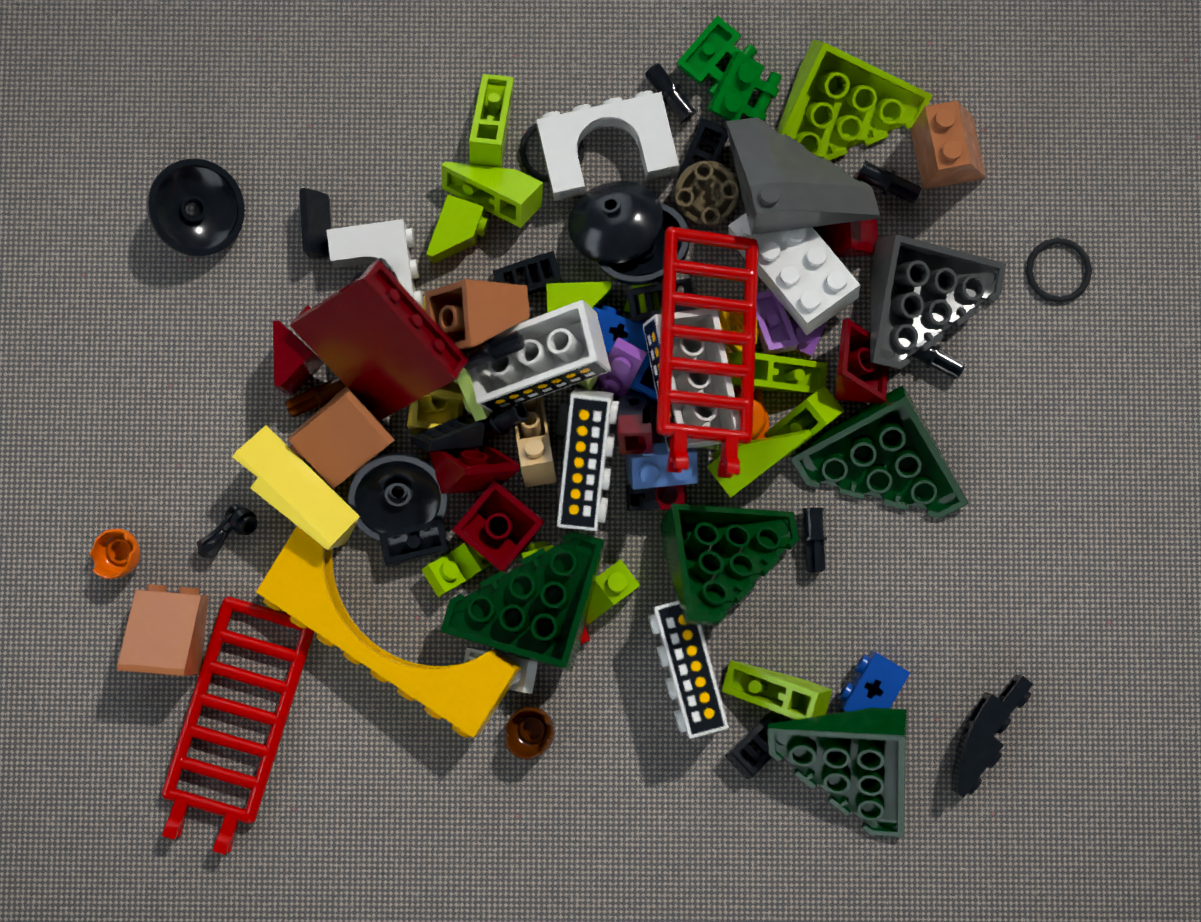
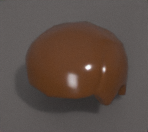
[505,707,555,760]

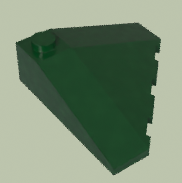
[790,385,969,519]
[660,504,799,625]
[440,531,605,672]
[768,708,907,837]

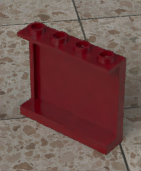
[289,260,469,421]

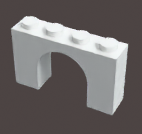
[536,90,679,201]
[326,219,423,307]

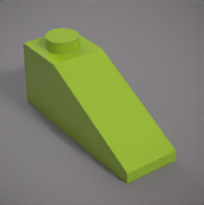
[469,74,514,168]
[441,161,543,228]
[728,352,827,394]
[707,429,813,498]
[721,660,833,720]

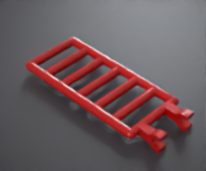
[656,227,759,478]
[161,596,314,855]

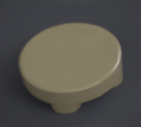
[675,161,739,226]

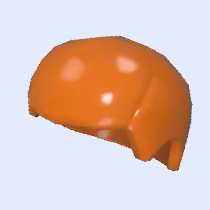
[89,528,141,579]

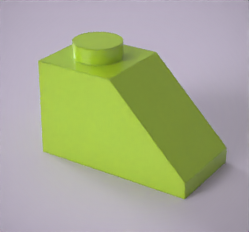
[426,194,489,263]
[546,281,611,313]
[766,386,845,458]
[586,559,640,625]

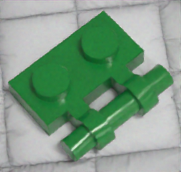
[676,15,758,97]
[706,51,782,121]

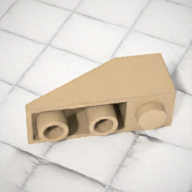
[515,396,557,488]

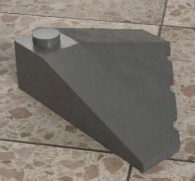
[726,117,880,235]
[870,234,1006,369]

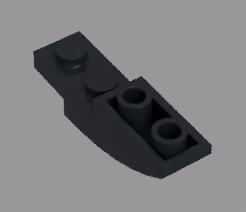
[951,675,1034,798]

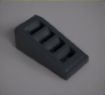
[676,118,728,178]
[493,251,562,295]
[626,278,698,322]
[410,415,485,452]
[725,710,787,779]

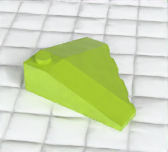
[777,39,933,161]

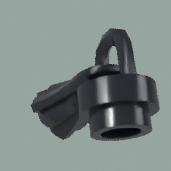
[196,504,258,559]

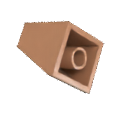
[910,100,986,190]
[425,279,530,350]
[288,386,394,489]
[117,584,209,676]

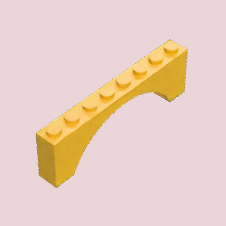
[256,526,522,738]

